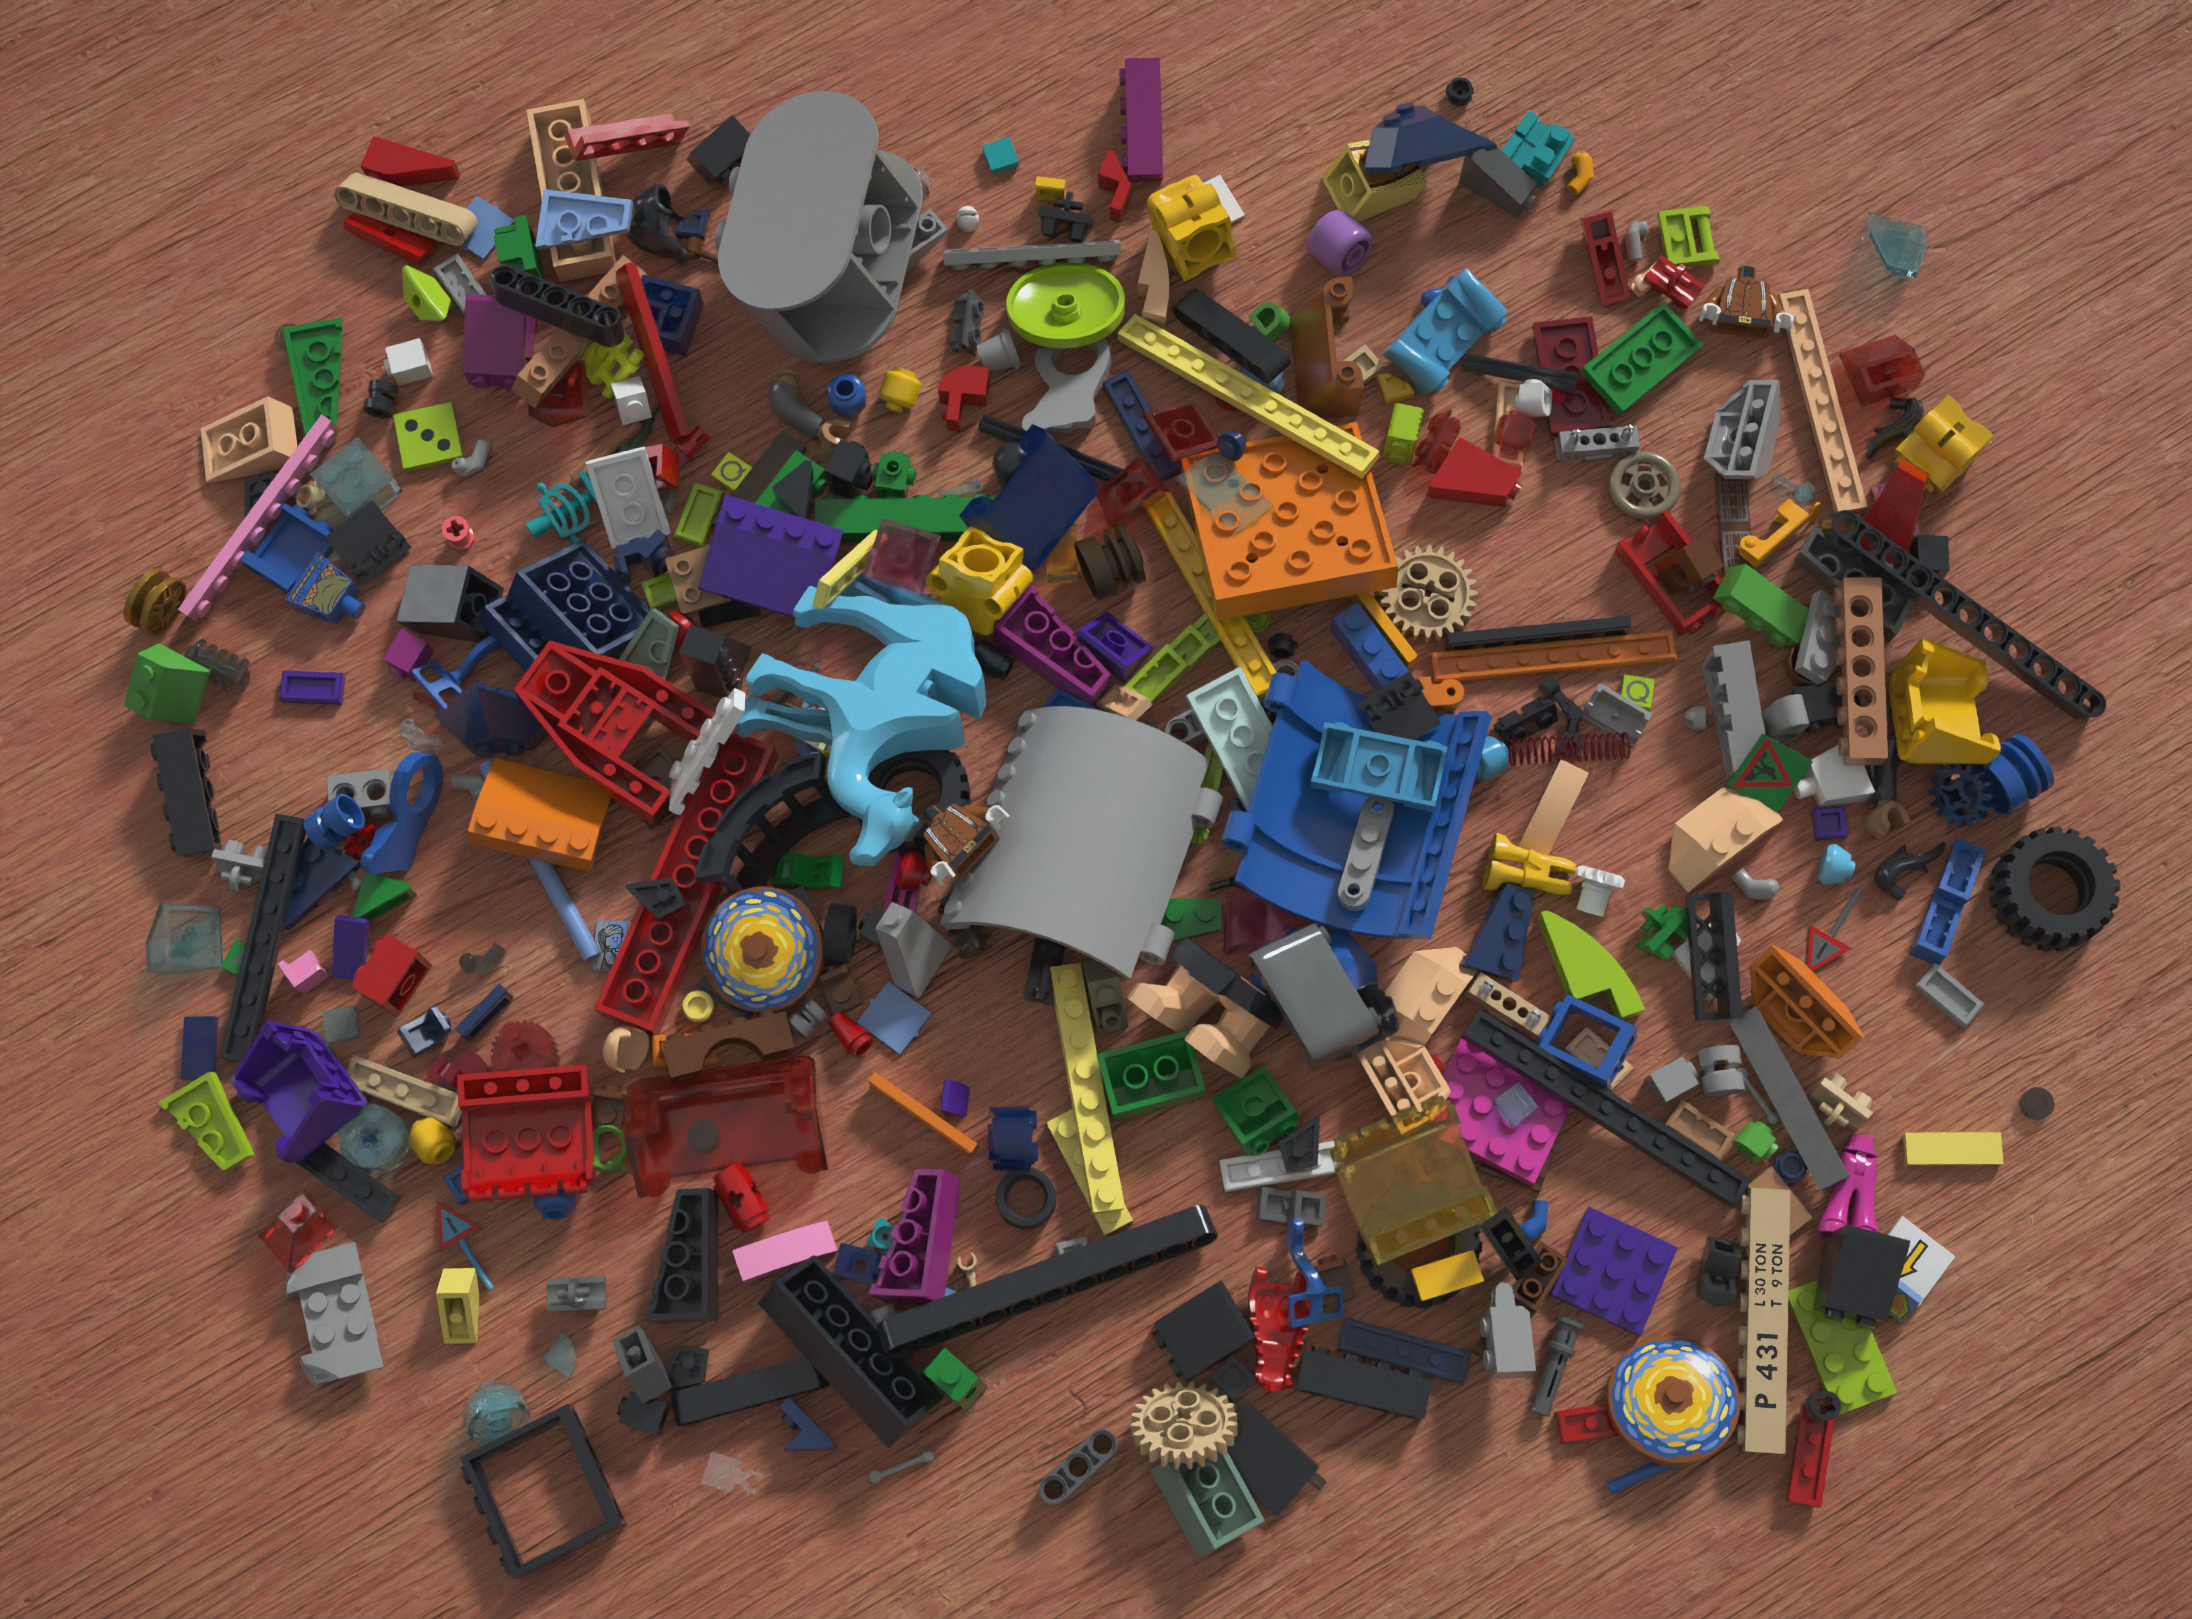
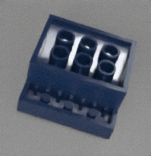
[479,540,650,672]

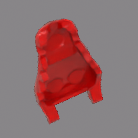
[1247,1266,1309,1391]

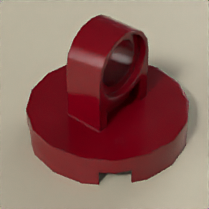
[426,1048,490,1093]

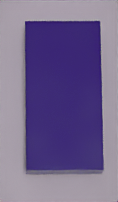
[279,671,345,705]
[332,915,369,980]

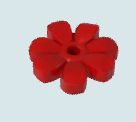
[343,824,377,860]

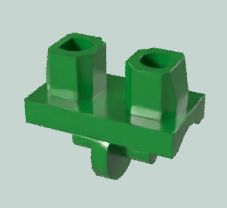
[1636,905,1688,961]

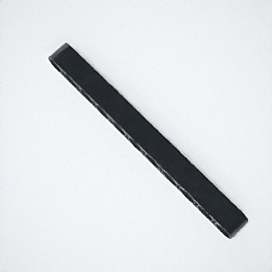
[1822,510,2106,720]
[877,1205,1218,1359]

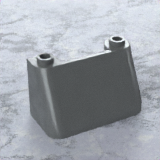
[1248,924,1381,1072]

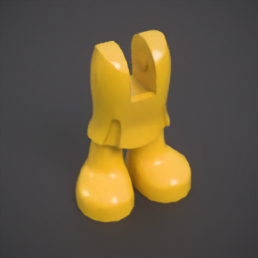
[1483,833,1577,895]

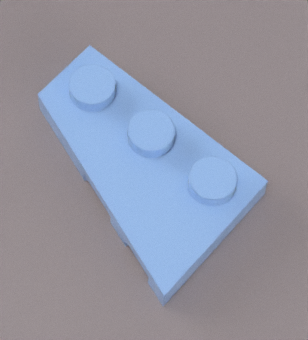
[535,189,633,250]

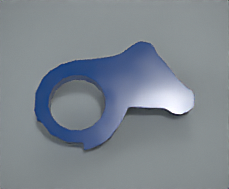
[360,752,443,876]

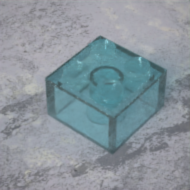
[310,437,402,520]

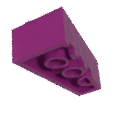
[1119,58,1163,182]
[993,584,1110,707]
[868,1169,961,1304]

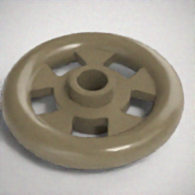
[1609,451,1681,520]

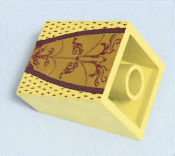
[1322,140,1428,222]

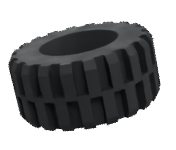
[857,750,971,856]
[1988,827,2121,952]
[1356,1181,1482,1309]

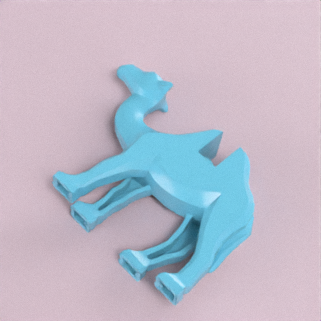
[734,571,986,866]

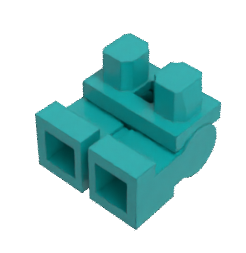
[1502,110,1576,188]

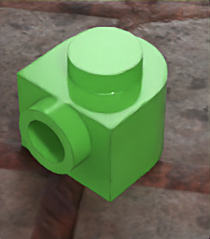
[1248,302,1290,342]
[1732,1121,1779,1165]

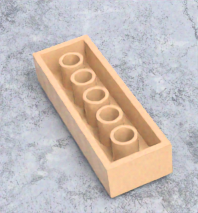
[527,99,616,282]

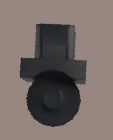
[1038,191,1094,242]

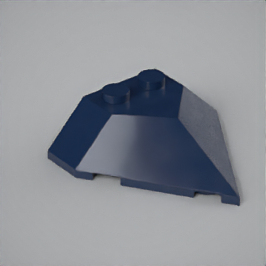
[1364,103,1497,173]
[435,681,549,757]

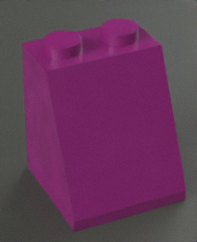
[463,294,537,390]

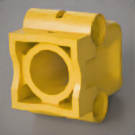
[1147,175,1237,282]
[1894,394,1994,496]
[926,526,1033,635]

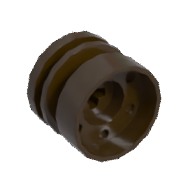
[1074,523,1146,601]

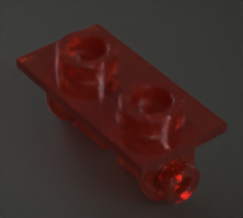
[1412,410,1461,474]

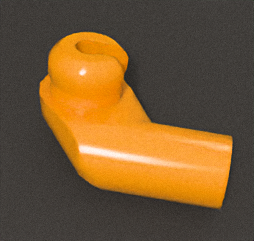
[1567,152,1594,196]

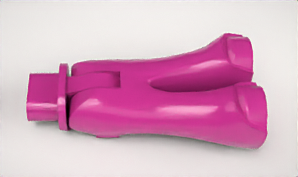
[1816,1134,1879,1239]

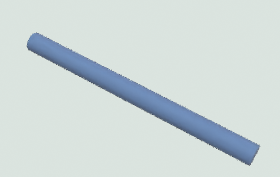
[479,759,601,963]

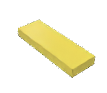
[1903,1132,2004,1166]

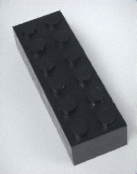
[758,1255,944,1449]

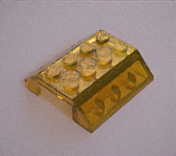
[1329,1095,1497,1265]

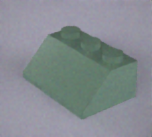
[1150,1452,1265,1558]

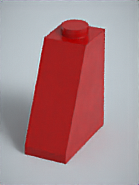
[1426,437,1523,507]

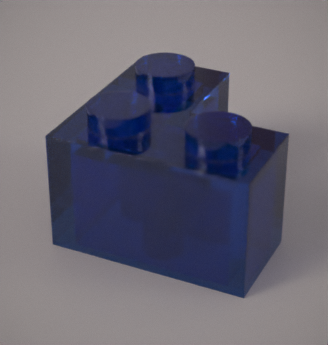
[641,275,704,356]

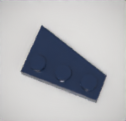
[284,837,361,930]
[1459,883,1535,982]

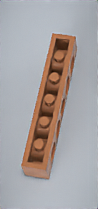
[511,255,647,408]
[1833,578,1888,765]

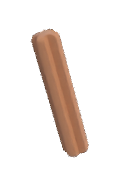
[570,421,641,486]

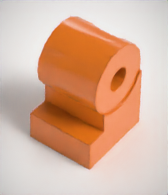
[1418,676,1464,713]

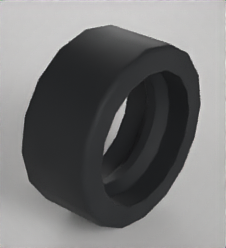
[822,902,858,964]
[996,1167,1056,1230]

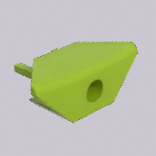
[402,265,457,321]

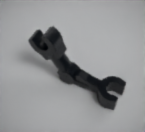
[1538,675,1583,757]

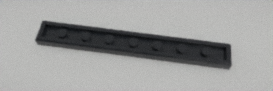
[219,813,306,1062]

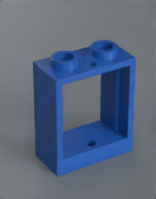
[1536,994,1638,1090]

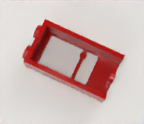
[1614,510,1726,637]

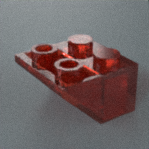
[1839,335,1926,407]

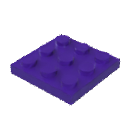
[1550,1207,1678,1337]

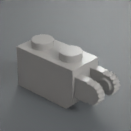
[1480,1281,1536,1379]

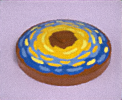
[701,887,825,1013]
[1606,1335,1740,1467]

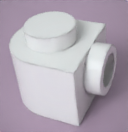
[1515,379,1552,418]

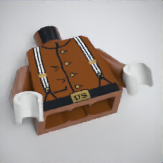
[1699,266,1794,339]
[922,804,1010,886]

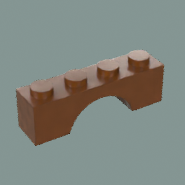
[660,1010,795,1084]

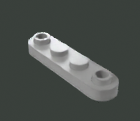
[1338,796,1394,911]

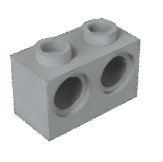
[327,768,394,818]

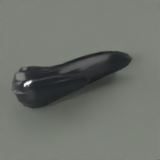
[1866,397,1924,460]
[1874,841,1946,901]

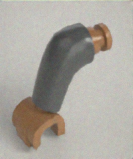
[768,369,850,460]

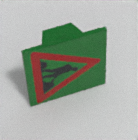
[1727,733,1813,812]

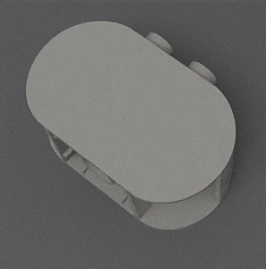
[715,91,923,363]

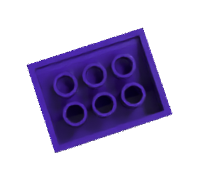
[698,495,843,625]

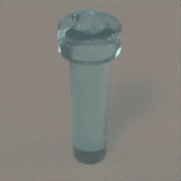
[938,477,981,498]

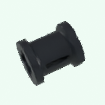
[1804,1390,1841,1422]

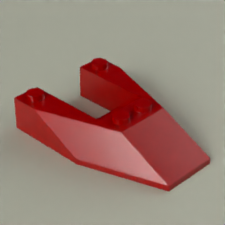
[514,641,716,825]

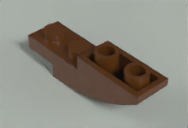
[1471,1241,1569,1360]

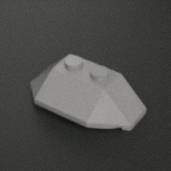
[1704,380,1780,479]

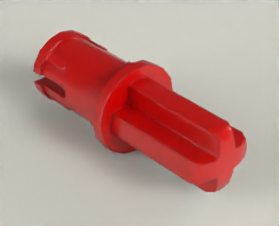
[673,425,711,469]

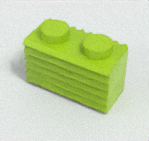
[1383,403,1424,465]

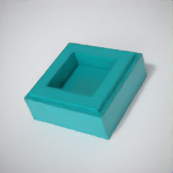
[982,137,1019,175]

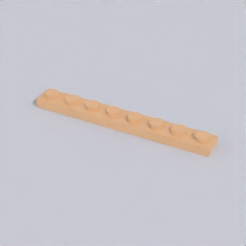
[1777,289,1867,513]

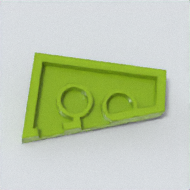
[158,1072,255,1171]

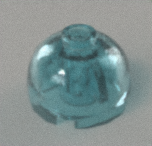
[463,1381,531,1443]

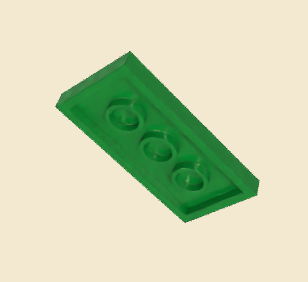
[1580,302,1703,416]

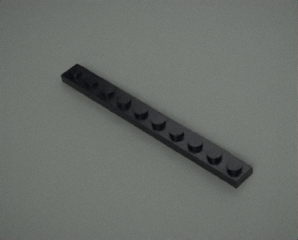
[1461,1009,1750,1209]

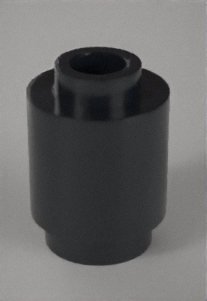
[974,639,1015,680]

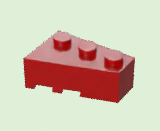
[1860,458,1929,566]

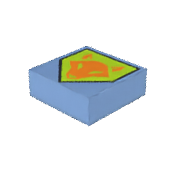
[1890,1280,1922,1322]

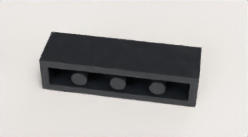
[1295,1346,1433,1421]

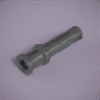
[1529,1315,1585,1417]

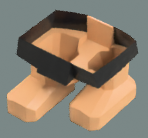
[1127,937,1284,1079]

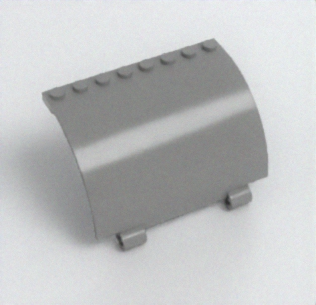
[940,706,1223,979]

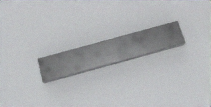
[1728,1006,1850,1191]

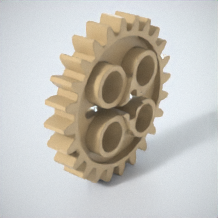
[1378,545,1478,642]
[1131,1381,1238,1470]

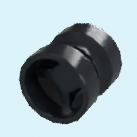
[363,379,399,419]

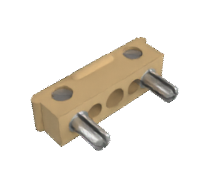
[1464,973,1551,1041]

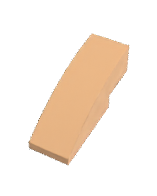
[1138,230,1169,329]
[1518,760,1589,855]

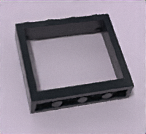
[461,1404,627,1579]

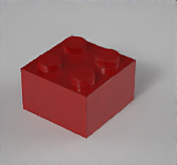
[351,933,432,1017]

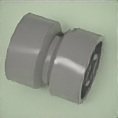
[1698,1045,1745,1097]

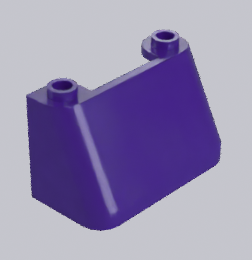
[229,1021,367,1163]

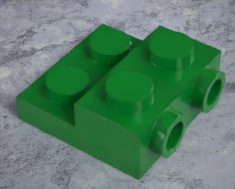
[1211,1066,1301,1156]

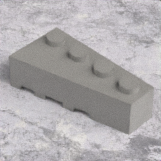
[1702,640,1766,780]

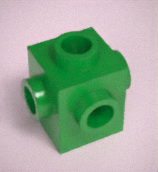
[872,451,917,498]

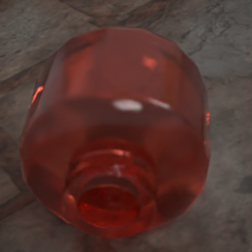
[1493,410,1537,457]

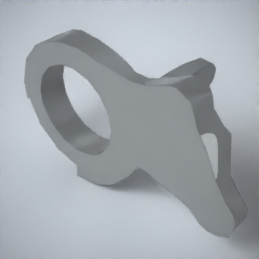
[1022,338,1111,437]

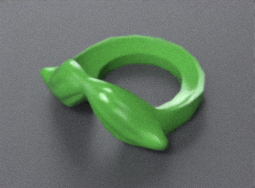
[593,1125,629,1172]

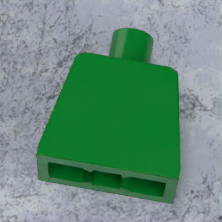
[920,1346,988,1412]

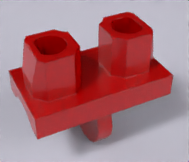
[1643,255,1705,310]

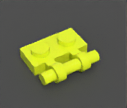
[577,331,645,399]

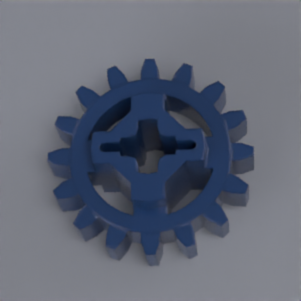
[1928,764,1997,828]

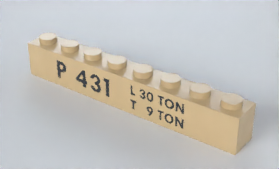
[1736,1188,1790,1455]

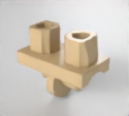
[1808,1073,1873,1132]

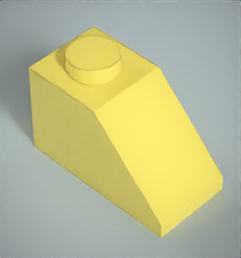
[436,1268,479,1344]

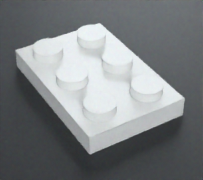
[586,446,670,549]

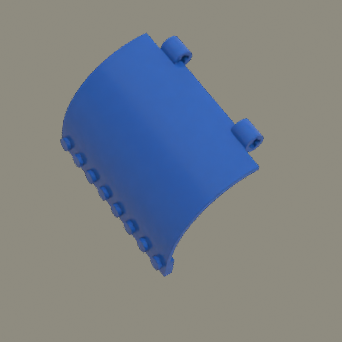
[1221,661,1492,940]

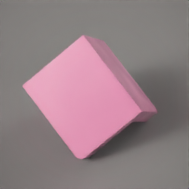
[278,950,330,995]

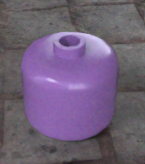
[1307,209,1373,277]

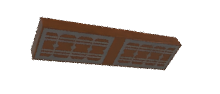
[1714,471,1754,579]

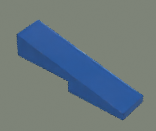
[1909,838,1986,965]

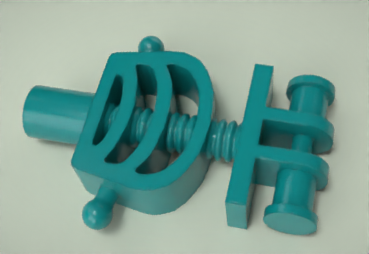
[525,470,600,545]

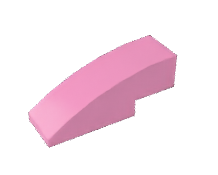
[732,1221,838,1284]

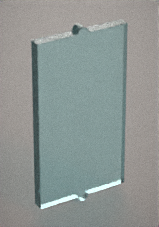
[1177,450,1274,535]

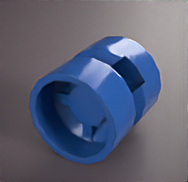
[304,794,365,850]

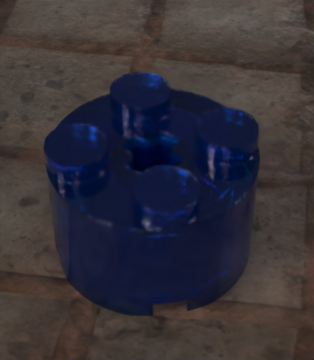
[988,1106,1038,1171]

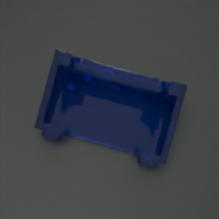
[959,424,1098,572]

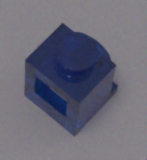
[833,1243,881,1286]

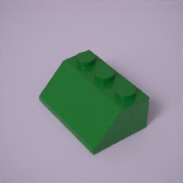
[1097,1030,1206,1122]

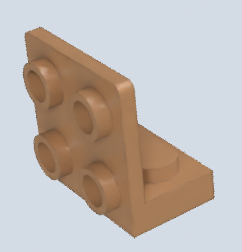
[665,545,733,615]

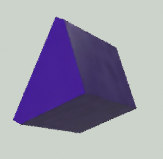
[1077,612,1154,684]

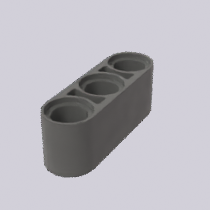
[1039,1429,1117,1506]

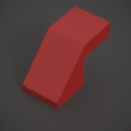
[1098,149,1131,223]

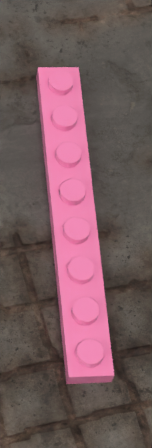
[178,414,338,622]

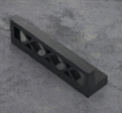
[1685,891,1743,1021]

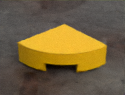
[1376,373,1414,405]

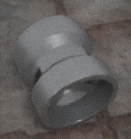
[787,997,830,1041]

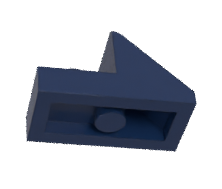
[779,1397,837,1451]

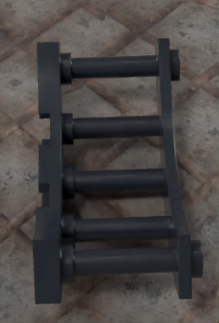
[694,752,851,895]

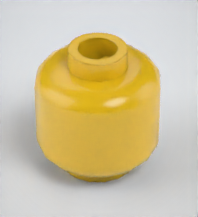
[879,367,921,413]
[408,1117,456,1164]

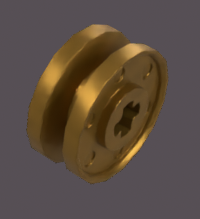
[123,568,187,636]

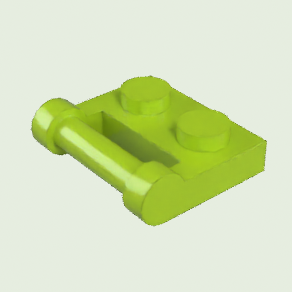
[1657,206,1720,267]

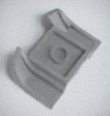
[285,1242,384,1384]

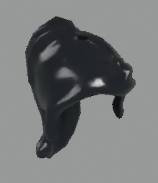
[625,184,690,265]

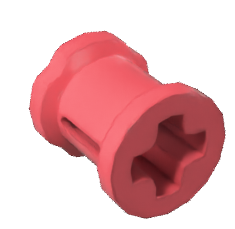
[442,516,475,552]

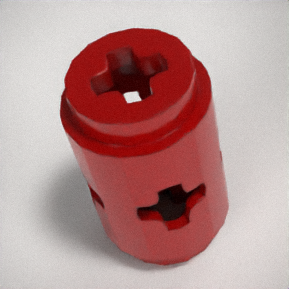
[712,1162,771,1234]

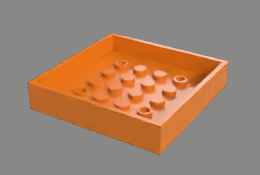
[1180,422,1398,621]

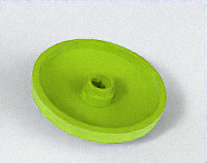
[1006,262,1125,348]

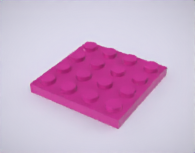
[1419,1021,1570,1187]

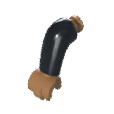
[1864,732,1911,839]

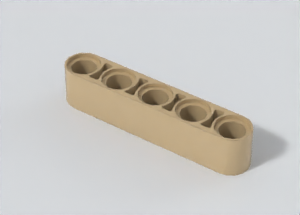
[334,172,478,246]

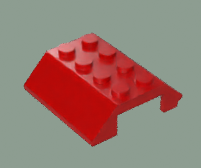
[457,1064,595,1203]

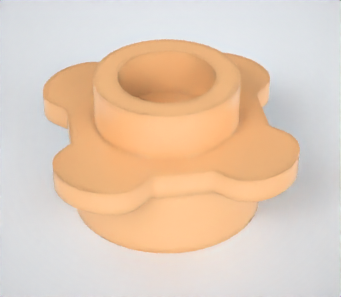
[295,480,325,516]

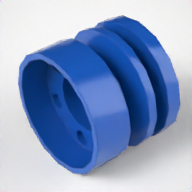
[1977,733,2054,816]

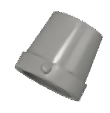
[977,328,1021,372]

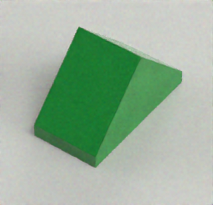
[352,873,417,922]

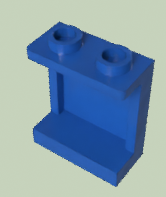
[240,503,334,594]

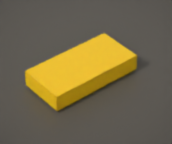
[1410,1250,1484,1302]

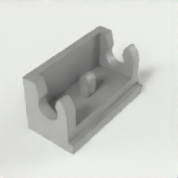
[1581,683,1653,748]

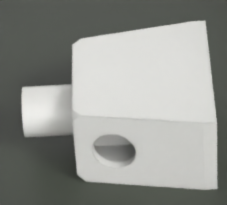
[1794,745,1875,808]

